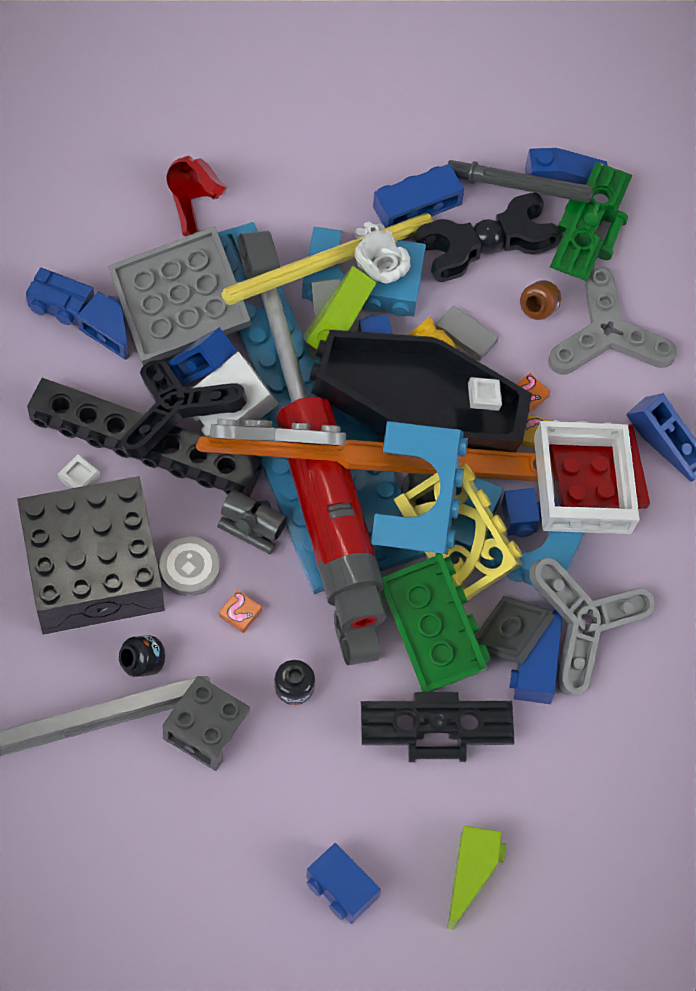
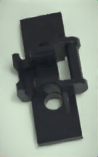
[361,692,515,763]

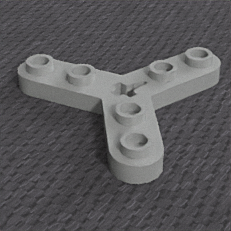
[548,267,677,375]
[210,418,346,445]
[529,558,655,694]

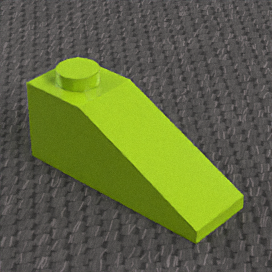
[303,265,377,349]
[447,825,506,930]

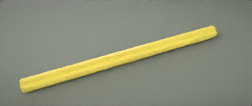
[221,213,434,305]

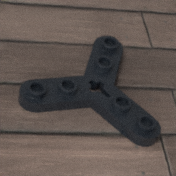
[121,360,247,458]

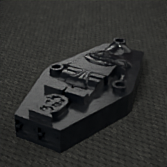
[309,330,532,452]

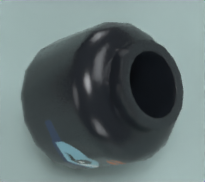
[118,635,166,677]
[274,659,315,705]

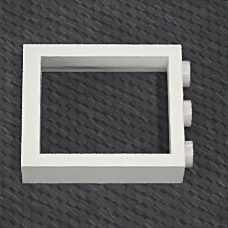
[534,420,640,534]

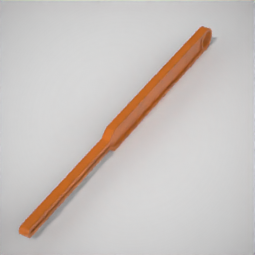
[196,436,553,482]

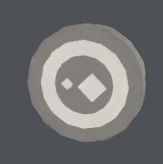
[159,536,220,596]

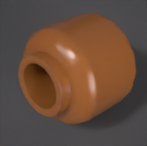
[520,280,562,320]

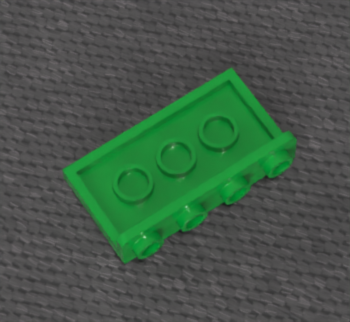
[382,553,491,692]

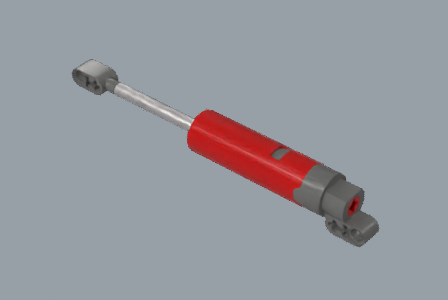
[238,231,387,666]

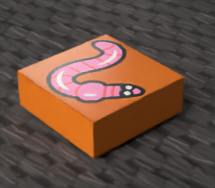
[517,373,550,414]
[219,589,262,633]

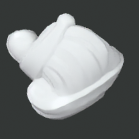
[355,230,411,284]

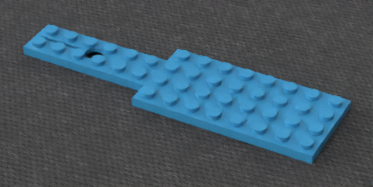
[218,222,427,594]

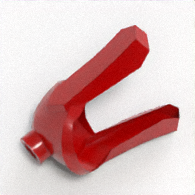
[166,156,228,237]

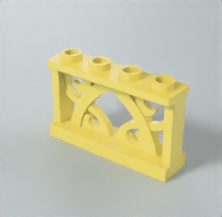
[394,463,523,601]

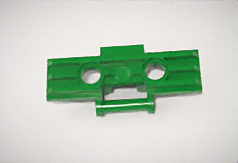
[550,162,632,281]

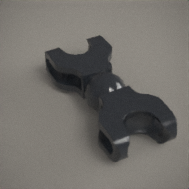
[414,192,562,282]

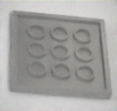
[108,226,252,366]

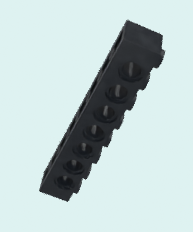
[27,377,262,497]

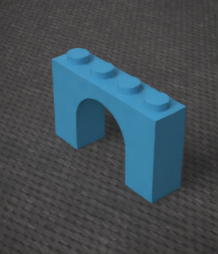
[302,226,426,317]
[371,421,468,555]
[451,477,584,592]

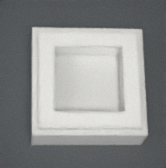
[468,377,502,411]
[57,454,101,489]

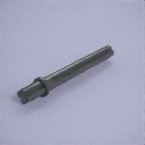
[448,160,593,203]

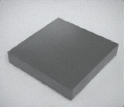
[475,596,554,665]

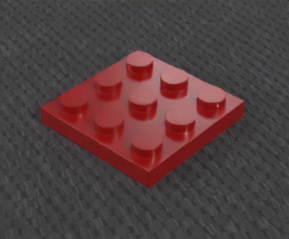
[549,424,650,509]

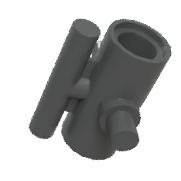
[217,489,288,554]

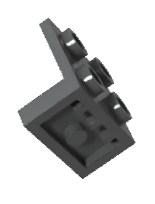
[162,676,250,771]

